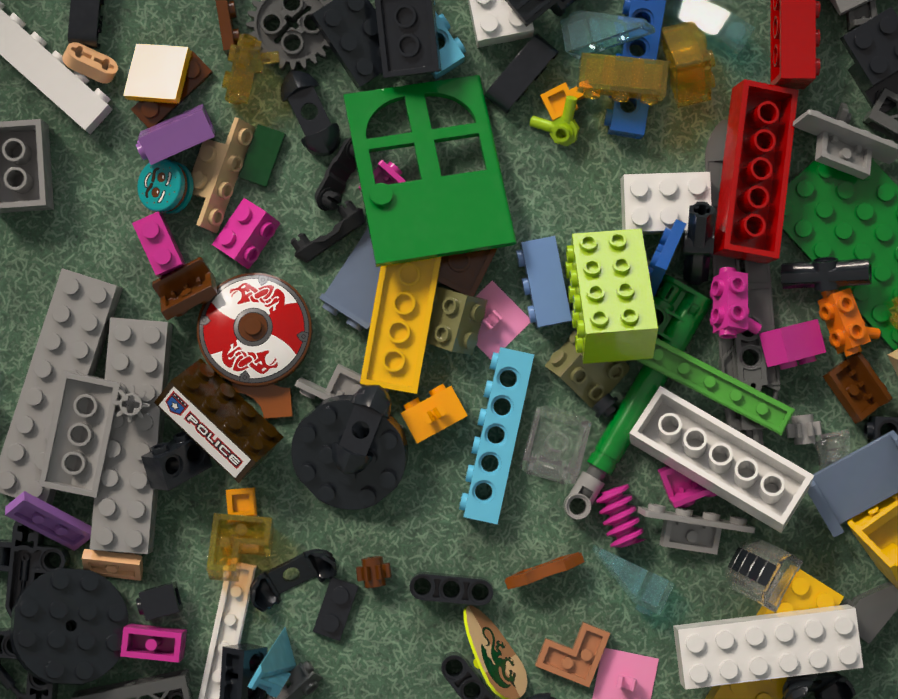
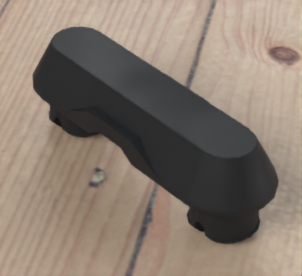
[315,137,356,211]
[291,200,365,263]

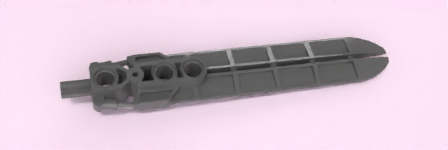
[705,119,780,446]

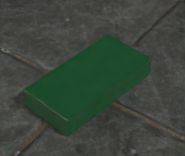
[239,124,286,188]

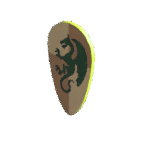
[463,605,528,699]

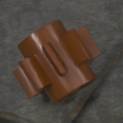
[356,556,392,588]

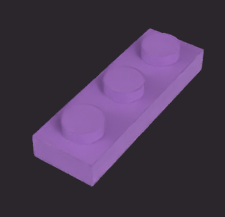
[5,491,92,551]

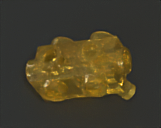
[222,34,280,104]

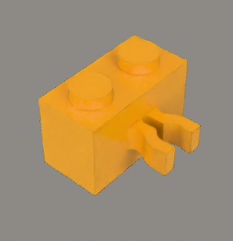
[401,384,468,443]

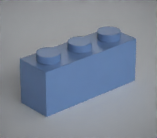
[516,236,572,328]

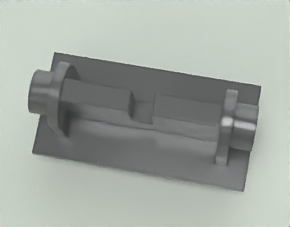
[265,661,323,699]

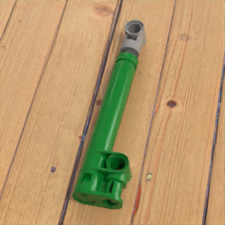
[563,274,713,519]

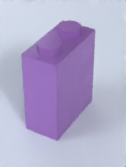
[136,104,215,165]

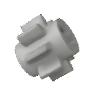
[112,385,150,423]
[786,414,822,445]

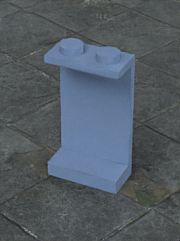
[319,228,381,332]
[807,430,898,537]

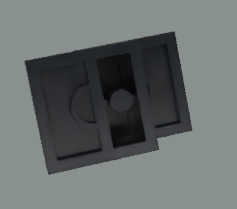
[840,7,898,113]

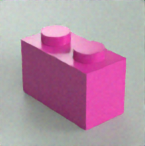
[132,211,186,278]
[759,319,826,370]
[120,623,187,663]

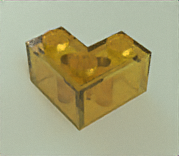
[661,20,715,108]
[207,513,274,582]

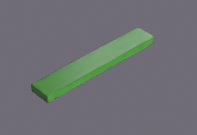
[636,338,795,435]

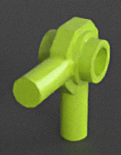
[529,96,580,146]

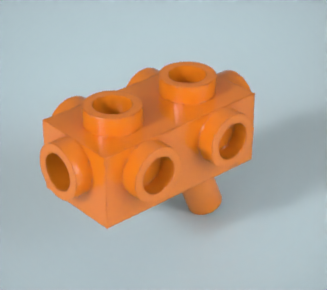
[817,288,881,357]

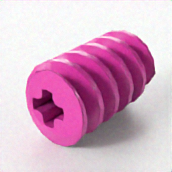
[595,484,646,548]

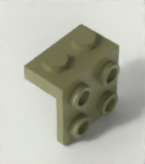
[426,286,488,355]
[545,329,630,408]

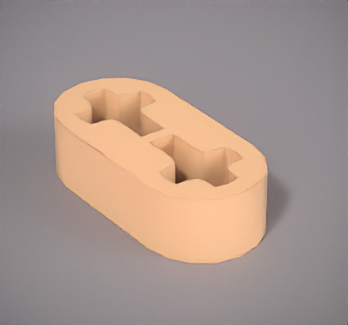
[62,42,118,84]

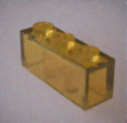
[576,52,669,105]

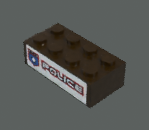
[154,358,284,483]

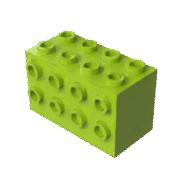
[565,228,658,364]

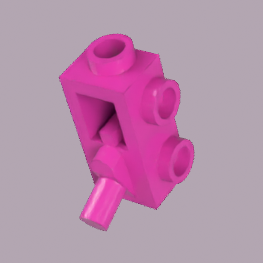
[710,267,762,339]

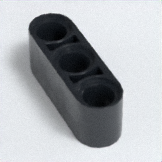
[68,0,104,49]
[484,33,559,114]
[409,572,493,606]
[441,652,497,699]

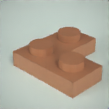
[535,622,610,687]

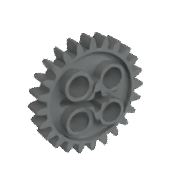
[246,0,332,71]

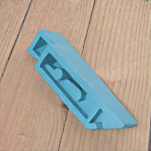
[247,627,296,698]

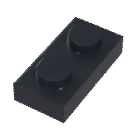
[313,577,359,641]

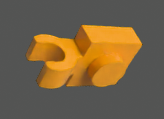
[540,81,593,121]

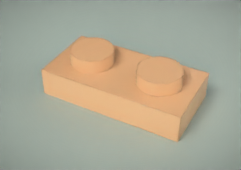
[82,549,143,581]

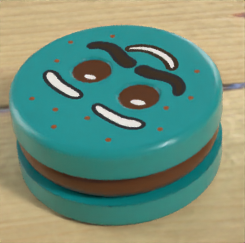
[137,159,194,214]

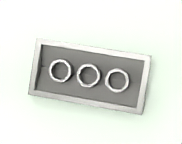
[38,371,121,498]

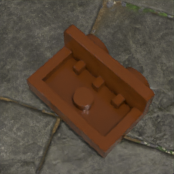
[152,257,217,320]
[822,352,893,424]

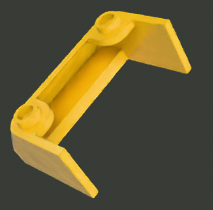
[847,493,898,589]

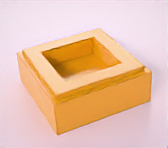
[226,487,258,519]

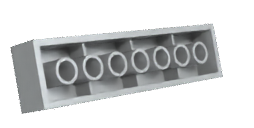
[0,268,123,505]
[90,317,173,554]

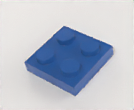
[648,219,686,296]

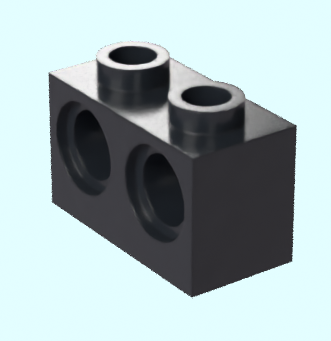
[141,431,212,491]
[219,643,268,699]

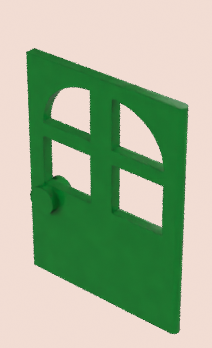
[343,75,517,267]

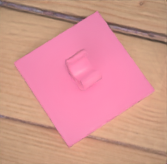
[476,281,530,359]
[592,648,659,699]

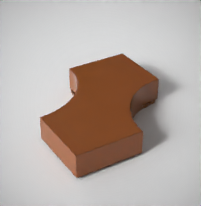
[232,383,293,419]
[505,552,585,589]

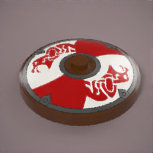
[197,273,312,387]

